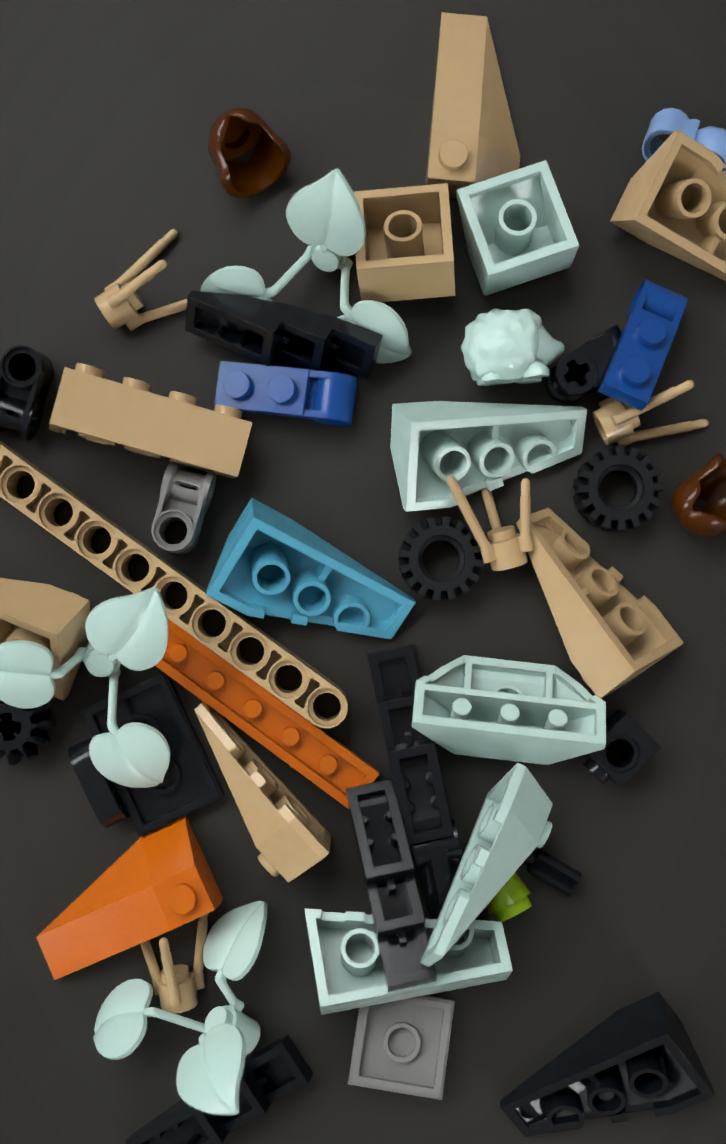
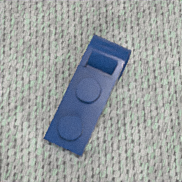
[598,279,688,411]
[214,361,358,426]

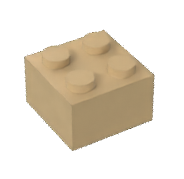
[354,183,456,302]

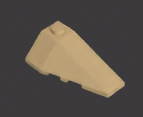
[426,12,520,199]
[610,130,726,281]
[0,578,90,701]
[194,702,332,883]

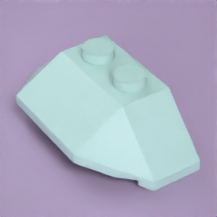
[411,655,606,765]

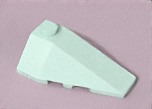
[420,762,553,967]

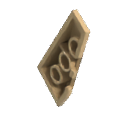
[516,507,684,698]

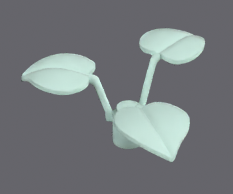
[201,168,412,364]
[0,587,171,788]
[93,901,268,1116]

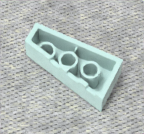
[304,908,513,1015]

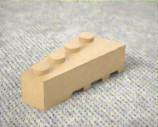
[49,363,253,479]

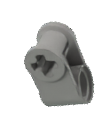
[151,462,217,555]

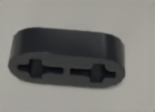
[68,737,129,828]

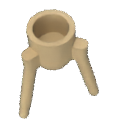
[94,229,187,331]
[592,380,709,447]
[446,475,534,571]
[140,913,209,1014]

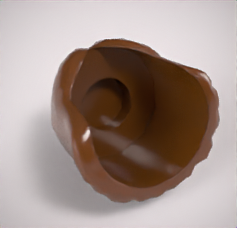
[208,108,291,198]
[671,453,726,537]

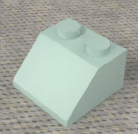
[456,160,579,296]

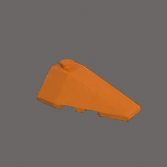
[36,815,224,980]

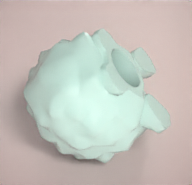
[461,308,565,386]

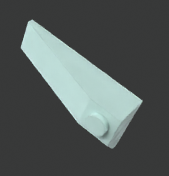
[390,401,587,512]

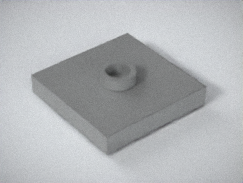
[348,995,455,1100]

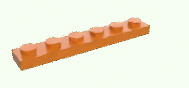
[155,619,380,809]

